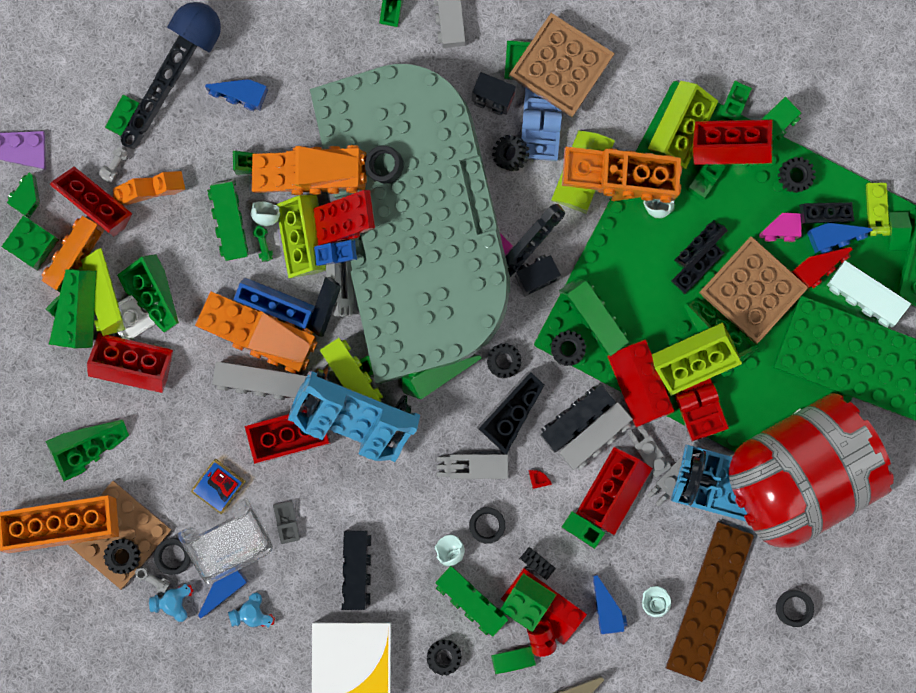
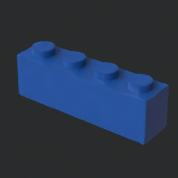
[234,278,315,329]

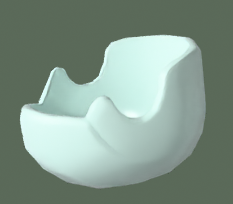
[644,199,675,218]
[251,201,280,226]
[435,535,465,566]
[642,586,671,618]

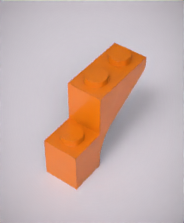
[113,171,186,206]

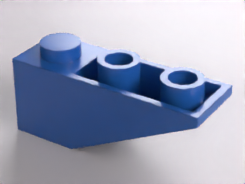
[205,79,268,112]
[807,223,872,254]

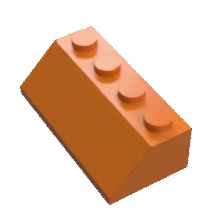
[41,216,105,292]

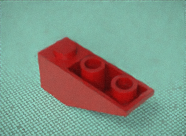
[791,247,853,289]

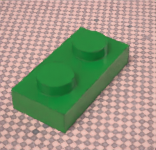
[105,95,140,136]

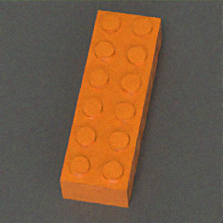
[0,495,119,554]

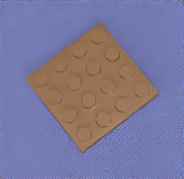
[509,13,615,118]
[699,237,808,344]
[68,481,172,590]

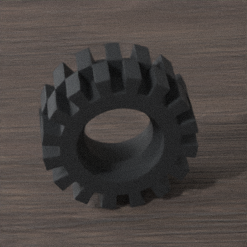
[492,135,529,171]
[778,157,816,193]
[551,331,586,366]
[487,343,522,379]
[103,539,141,574]
[519,547,556,580]
[427,639,462,676]

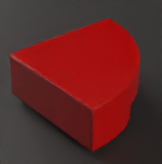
[528,470,552,489]

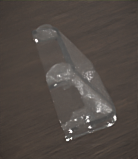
[177,498,273,584]

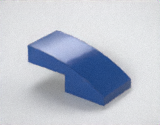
[314,240,357,266]

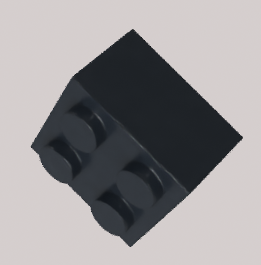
[472,72,516,115]
[515,254,561,297]

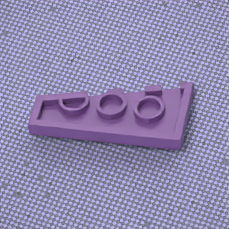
[0,131,46,170]

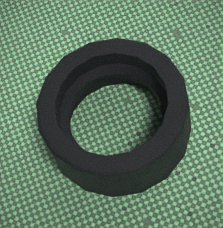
[365,145,404,184]
[469,507,506,544]
[154,538,192,575]
[776,590,814,627]

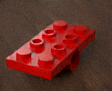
[314,190,375,246]
[674,378,729,442]

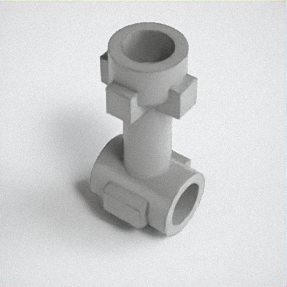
[99,147,128,183]
[135,566,171,593]

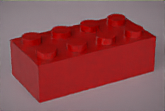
[244,409,331,464]

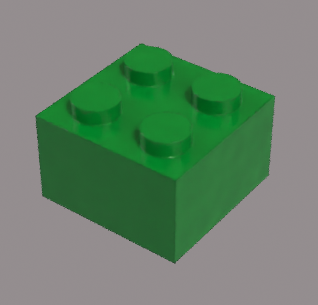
[1,215,59,271]
[500,573,556,632]

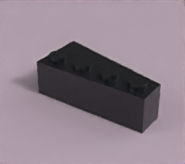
[476,371,545,455]
[540,385,616,453]
[341,531,372,610]

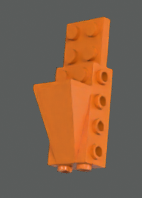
[252,145,367,195]
[562,147,682,203]
[195,291,318,374]

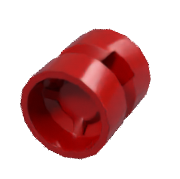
[527,619,557,657]

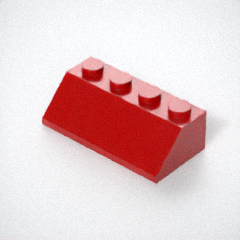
[693,120,772,165]
[50,166,132,237]
[87,333,173,393]
[607,340,674,427]
[576,447,653,535]
[501,568,587,645]

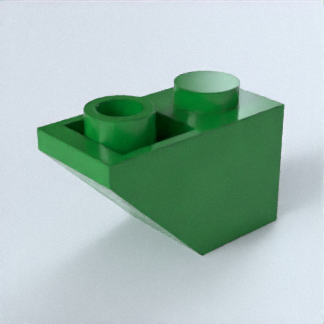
[7,172,40,218]
[561,511,605,549]

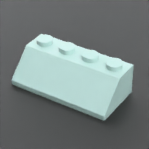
[827,261,911,328]

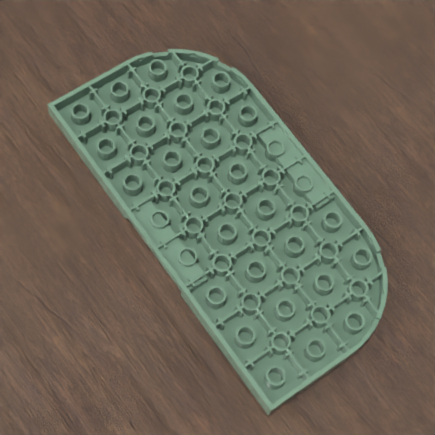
[310,64,510,384]

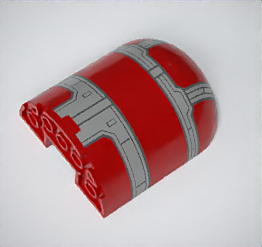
[729,393,894,548]

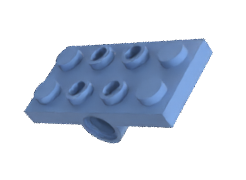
[521,87,562,161]

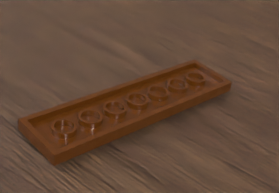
[665,522,754,682]

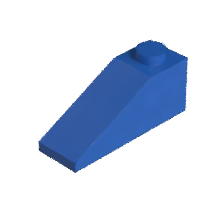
[198,563,249,619]
[593,575,627,634]

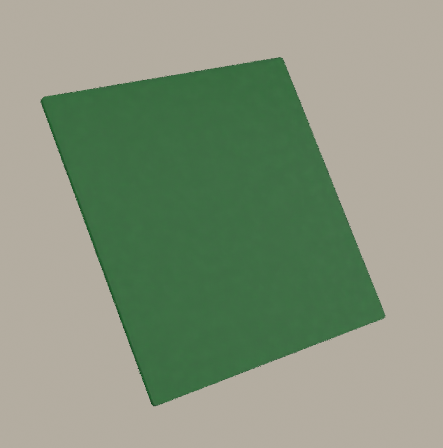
[534,81,916,452]

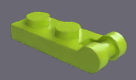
[866,183,890,236]

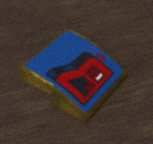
[191,458,246,514]

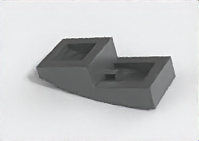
[273,500,300,544]

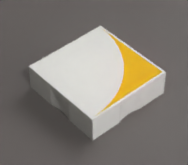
[312,622,391,693]

